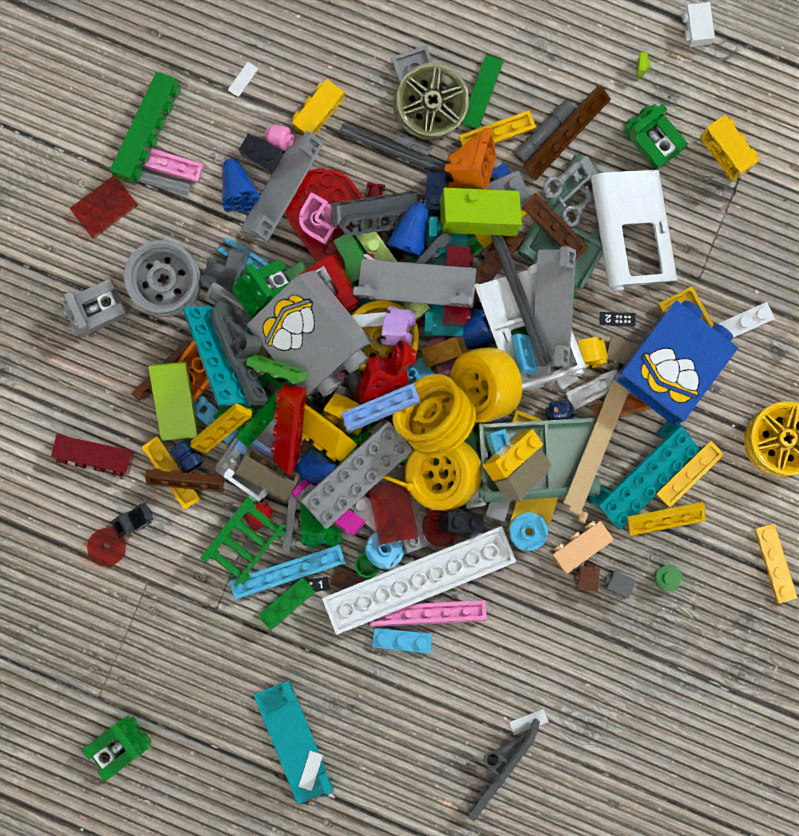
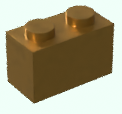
[421,337,468,368]

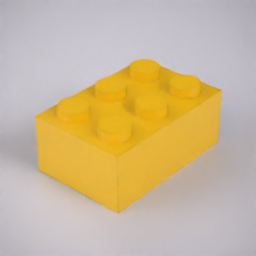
[700,114,759,182]

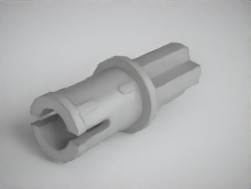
[394,131,431,156]

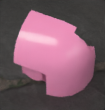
[299,192,338,245]

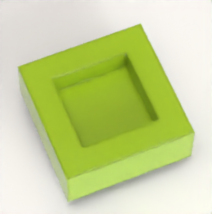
[636,52,651,77]

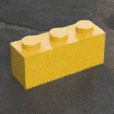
[292,79,345,135]
[482,429,543,481]

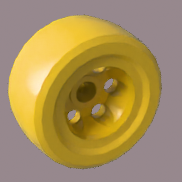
[449,347,522,422]
[405,442,482,510]

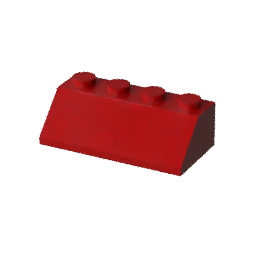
[271,384,307,475]

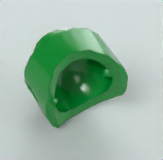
[654,565,682,591]

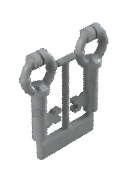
[542,156,598,227]

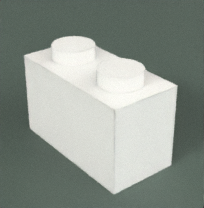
[682,2,715,47]

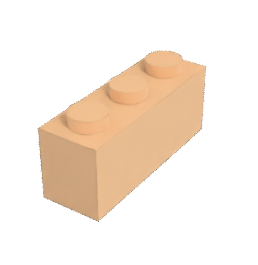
[552,521,614,574]

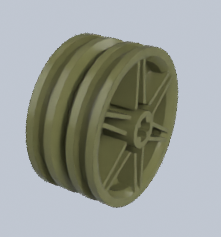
[393,63,469,141]

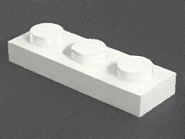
[718,302,775,338]

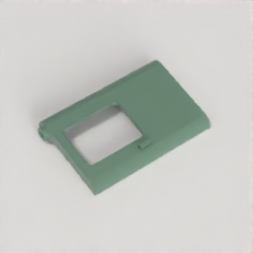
[517,154,604,289]
[478,418,600,502]

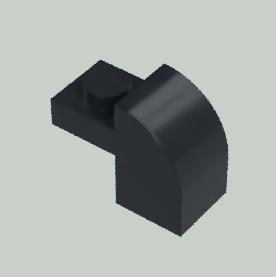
[110,502,154,538]

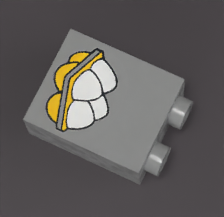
[246,270,373,397]

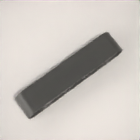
[330,191,418,225]

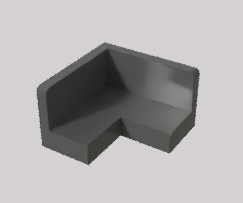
[200,247,250,294]

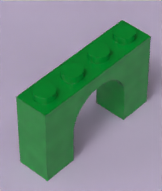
[285,234,366,295]

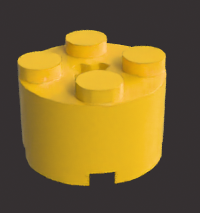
[577,337,609,368]

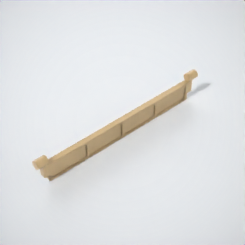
[563,374,629,523]

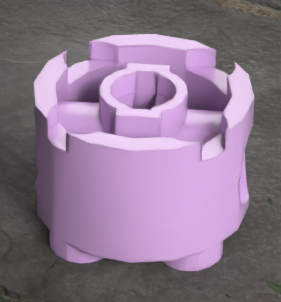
[382,306,416,346]

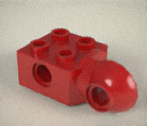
[357,339,416,404]

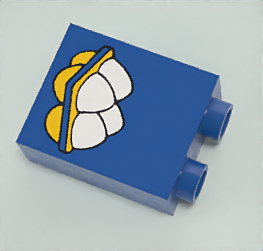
[613,300,738,426]

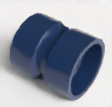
[168,439,204,473]

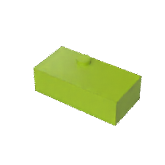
[440,188,522,236]

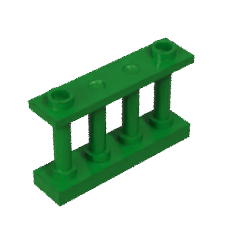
[213,372,295,448]
[200,495,287,587]

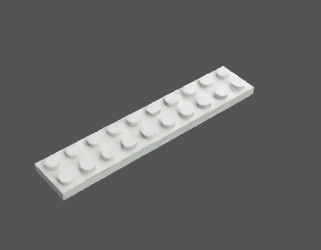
[322,526,516,635]

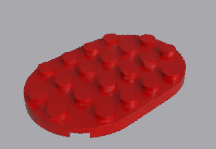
[286,168,383,271]

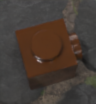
[574,563,600,592]

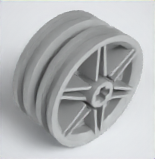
[124,240,202,317]

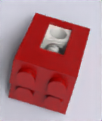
[298,255,362,313]

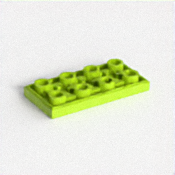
[148,362,199,441]

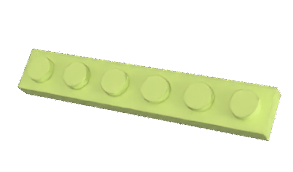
[355,220,431,320]

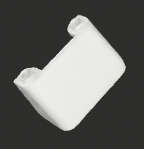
[215,408,304,501]

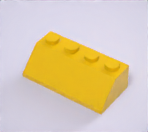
[302,404,357,462]

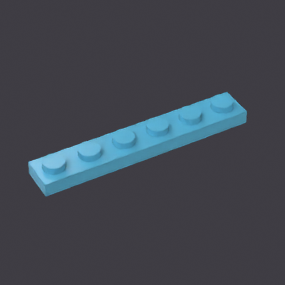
[229,545,346,600]

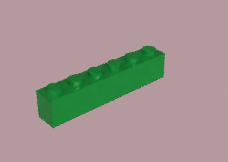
[110,72,181,185]

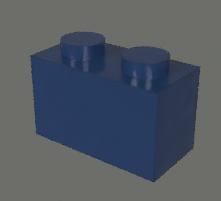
[425,172,446,215]

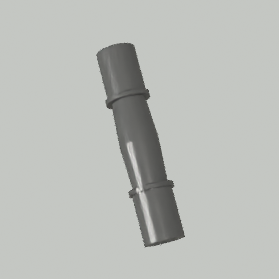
[514,99,576,163]

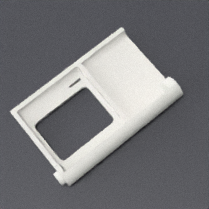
[591,170,678,292]
[475,263,586,390]

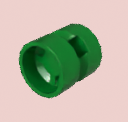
[355,553,380,578]

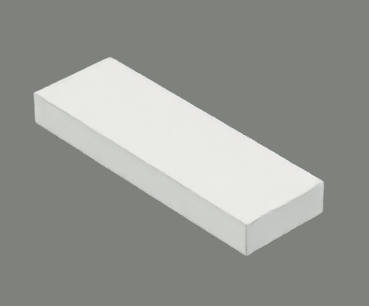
[565,368,618,411]

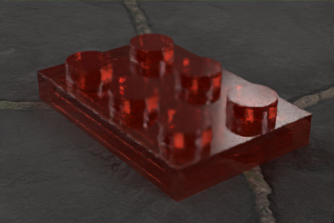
[69,176,138,239]
[368,480,419,545]

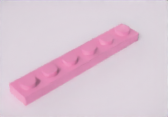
[370,600,487,627]

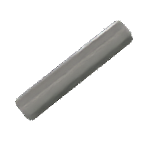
[137,172,191,195]

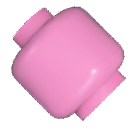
[265,124,294,151]

